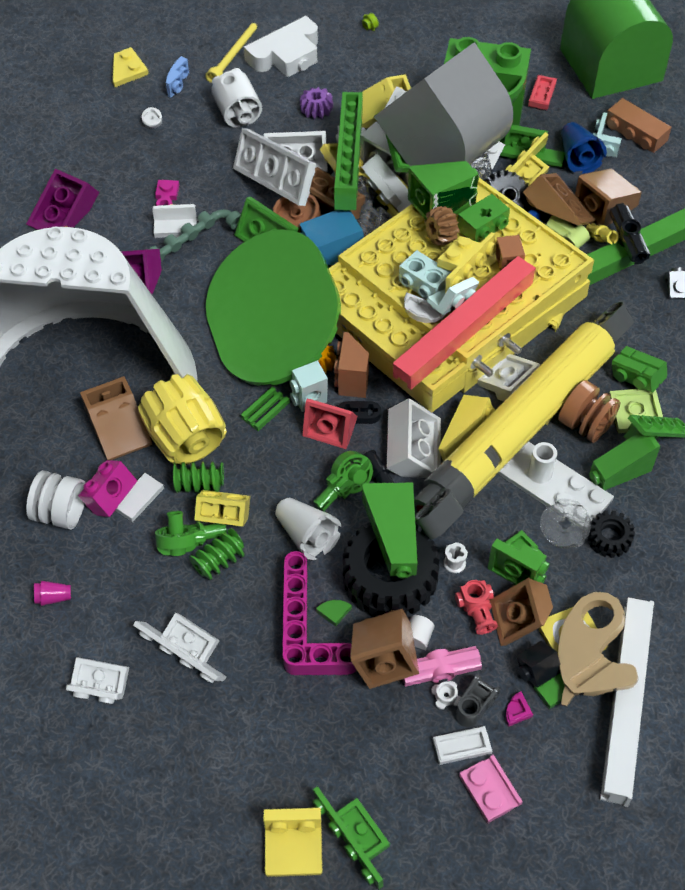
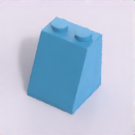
[299,210,364,265]

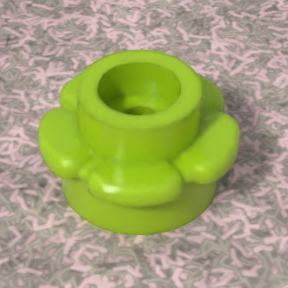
[362,13,379,31]

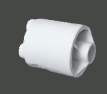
[212,68,262,128]

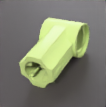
[546,215,590,249]

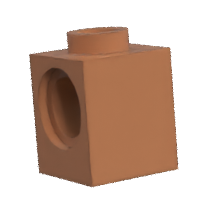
[495,235,525,271]

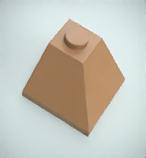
[490,578,553,646]

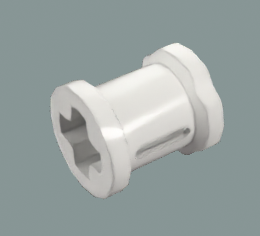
[444,543,468,573]

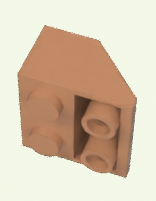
[334,332,369,398]

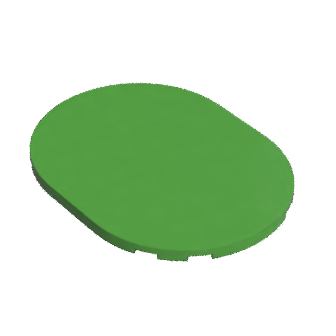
[206,230,341,386]

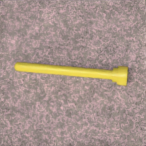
[205,23,257,82]

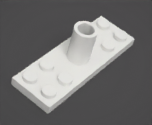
[233,128,316,206]
[497,442,614,532]

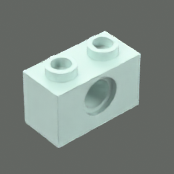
[290,360,328,412]

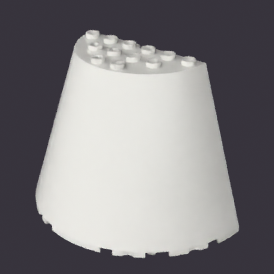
[0,226,197,381]

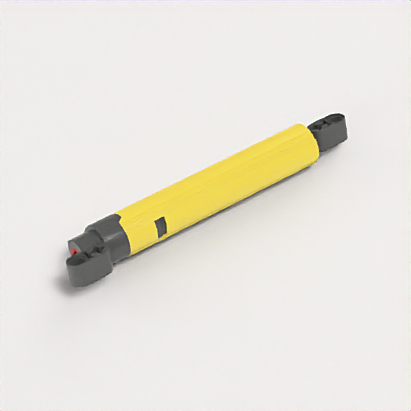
[414,302,634,539]

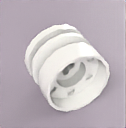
[26,470,85,530]

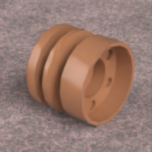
[558,380,621,443]

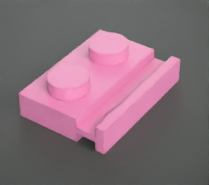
[459,755,523,823]

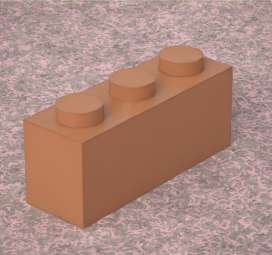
[605,98,671,153]

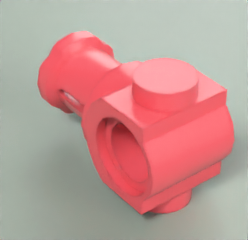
[455,580,498,635]

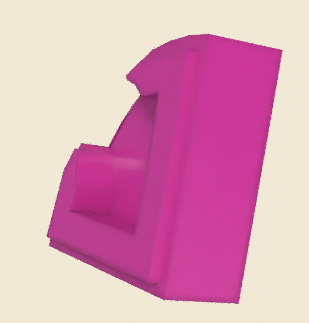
[506,692,533,727]

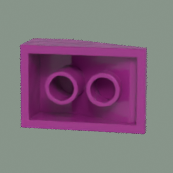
[26,169,99,230]

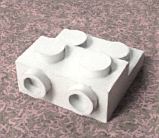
[477,354,540,401]

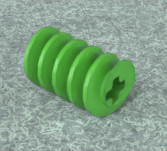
[173,462,224,493]
[189,528,245,580]

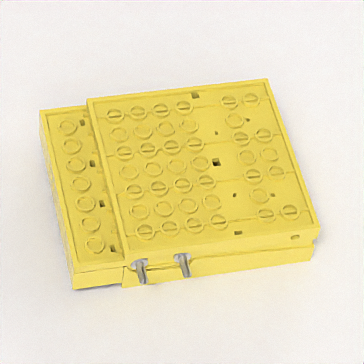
[329,178,594,413]

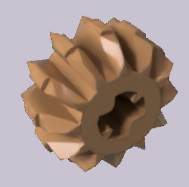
[424,206,460,246]

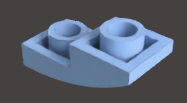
[166,56,189,98]

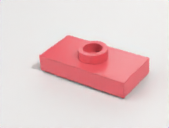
[528,75,557,110]

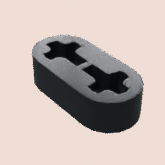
[338,401,381,424]

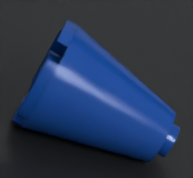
[561,122,607,174]

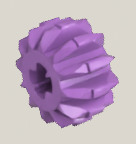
[300,87,333,120]

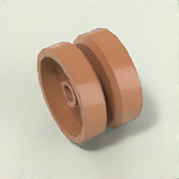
[273,194,321,233]

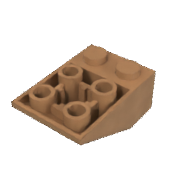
[80,376,152,460]

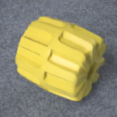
[138,374,227,465]

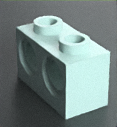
[399,250,452,299]

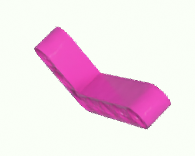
[283,551,357,675]

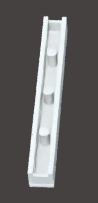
[600,597,654,807]

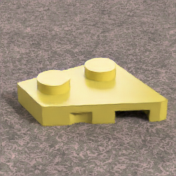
[113,47,149,87]

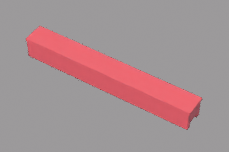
[393,256,536,390]

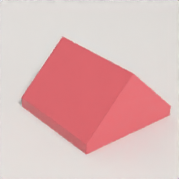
[302,398,357,449]

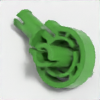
[313,451,373,512]
[155,511,227,556]

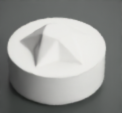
[142,107,162,128]

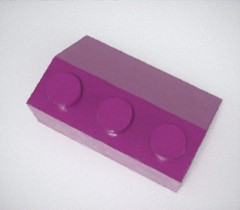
[120,249,162,294]

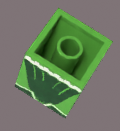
[408,161,479,219]

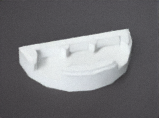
[404,292,448,323]

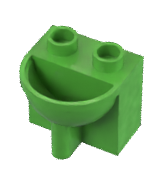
[444,37,531,126]

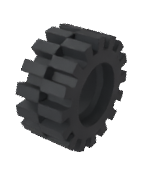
[587,510,635,558]

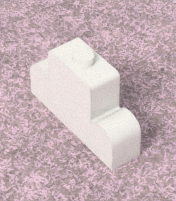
[244,16,318,77]

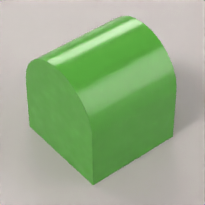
[560,0,673,99]

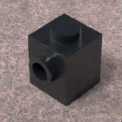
[516,640,561,688]

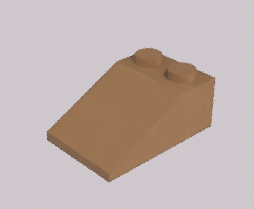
[523,173,596,226]

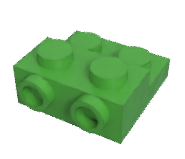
[487,539,550,585]

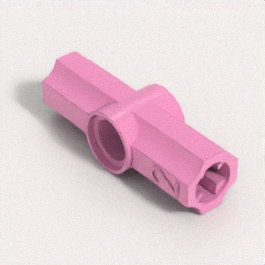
[402,646,482,687]

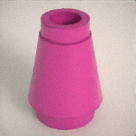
[34,581,71,606]

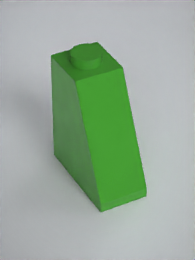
[589,432,660,490]

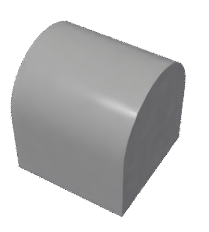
[374,42,513,167]

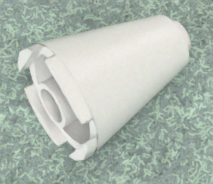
[275,498,341,560]

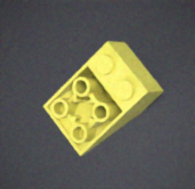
[362,74,411,128]

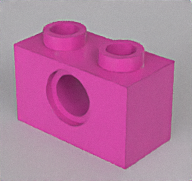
[78,460,137,517]

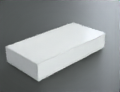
[115,473,164,522]
[433,726,492,765]

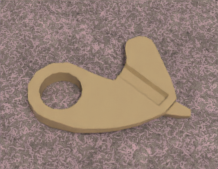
[558,592,638,706]

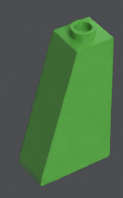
[362,482,417,578]

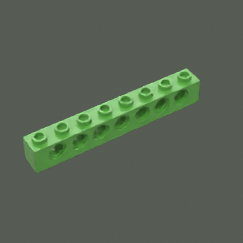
[334,92,363,211]

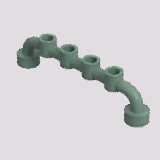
[150,209,241,283]

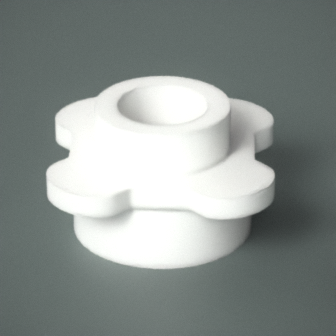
[432,681,461,709]

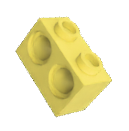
[194,490,250,527]

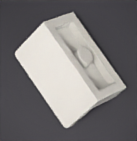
[152,204,197,238]

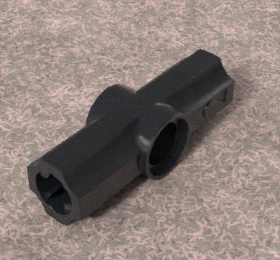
[609,203,650,265]

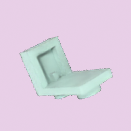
[593,112,622,157]

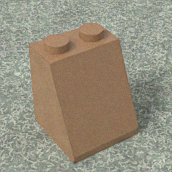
[575,168,642,226]
[351,609,420,689]

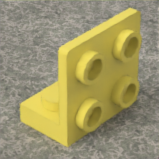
[264,808,322,877]

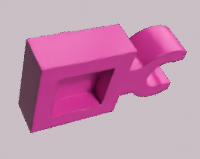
[155,180,179,206]

